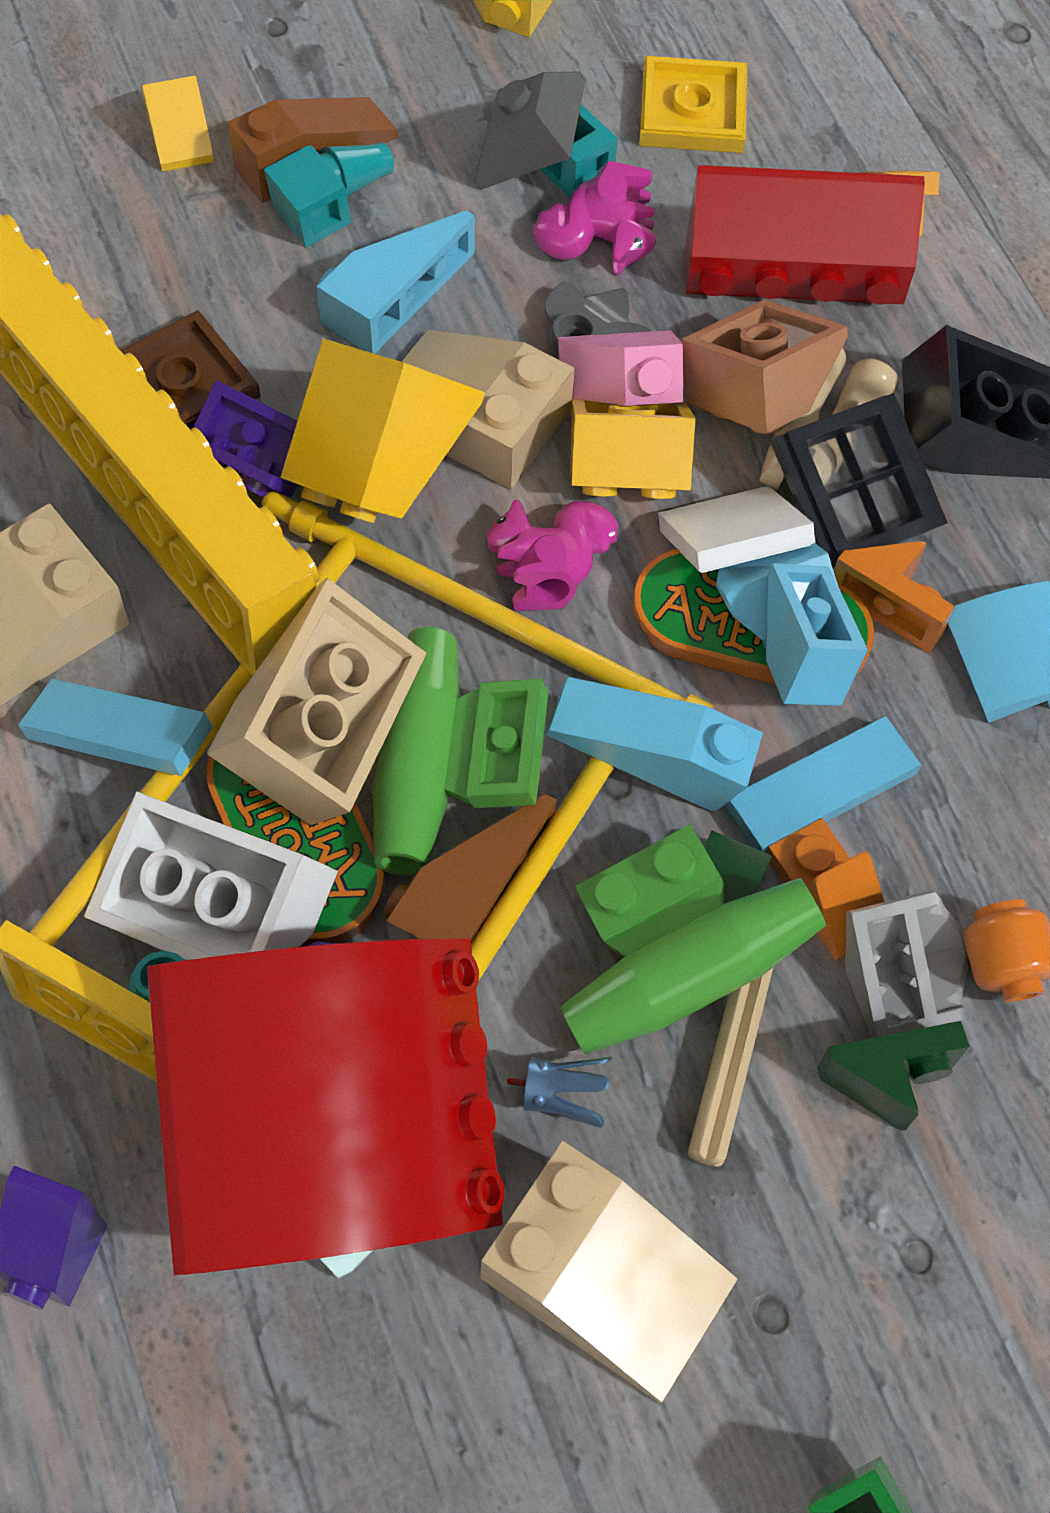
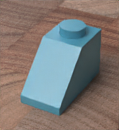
[766,563,868,706]

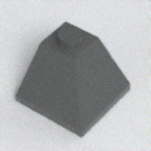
[474,71,586,190]

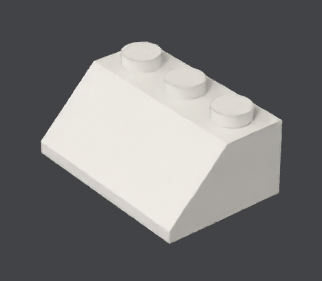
[84,791,338,960]

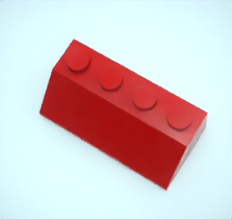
[686,165,925,305]

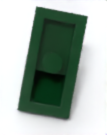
[817,1021,969,1131]

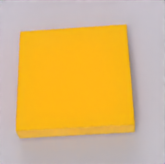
[639,56,747,153]

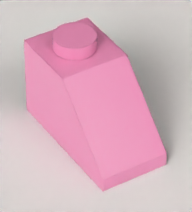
[558,330,683,406]

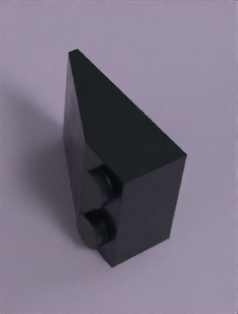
[902,325,1050,479]

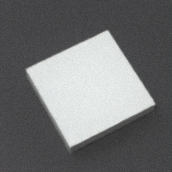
[658,486,815,573]

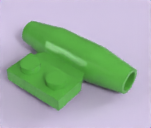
[372,627,548,876]
[560,824,827,1055]

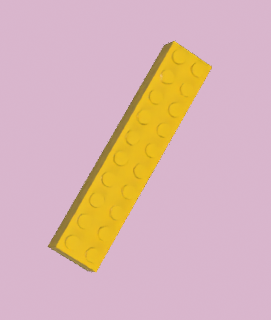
[0,214,320,677]

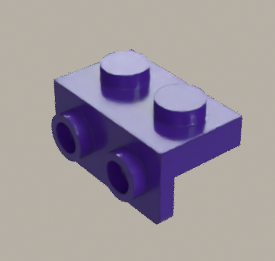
[193,380,298,498]

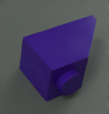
[0,1165,107,1310]

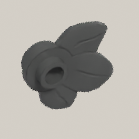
[545,281,651,359]

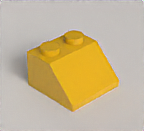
[570,398,695,499]

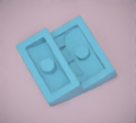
[948,581,1050,723]

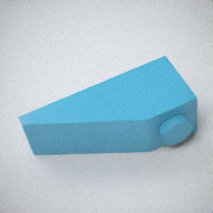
[316,210,475,354]
[545,677,763,813]

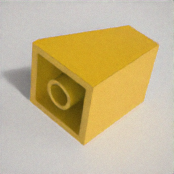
[280,338,485,523]

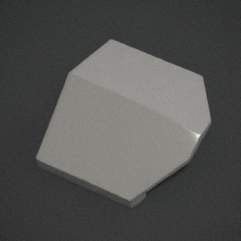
[845,891,969,1038]

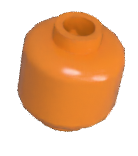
[963,899,1050,1003]

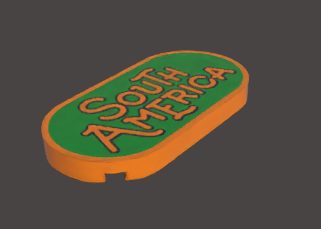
[633,549,874,684]
[206,756,385,946]

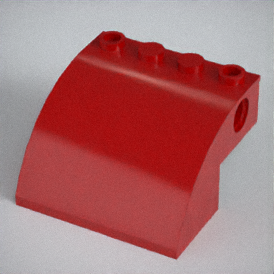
[147,938,505,1276]

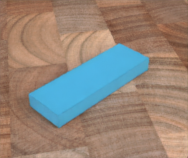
[18,678,213,776]
[725,716,921,853]

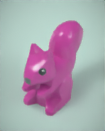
[533,161,656,275]
[486,500,619,611]

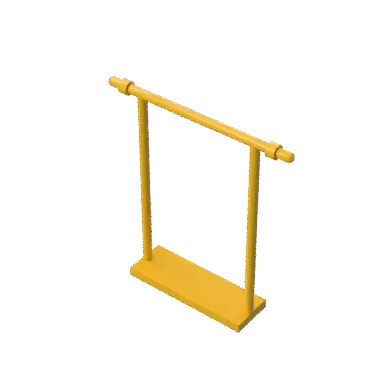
[0,491,714,1083]

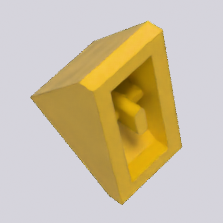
[140,75,214,172]

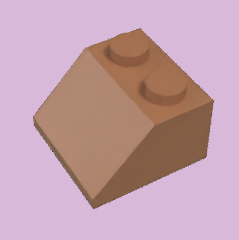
[681,300,848,434]

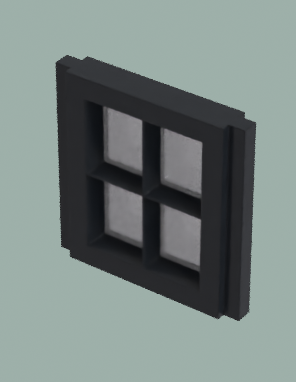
[770,393,948,570]

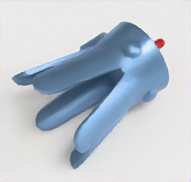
[507,1056,612,1128]

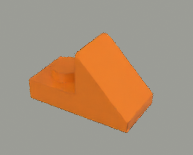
[834,541,955,653]
[766,818,885,962]

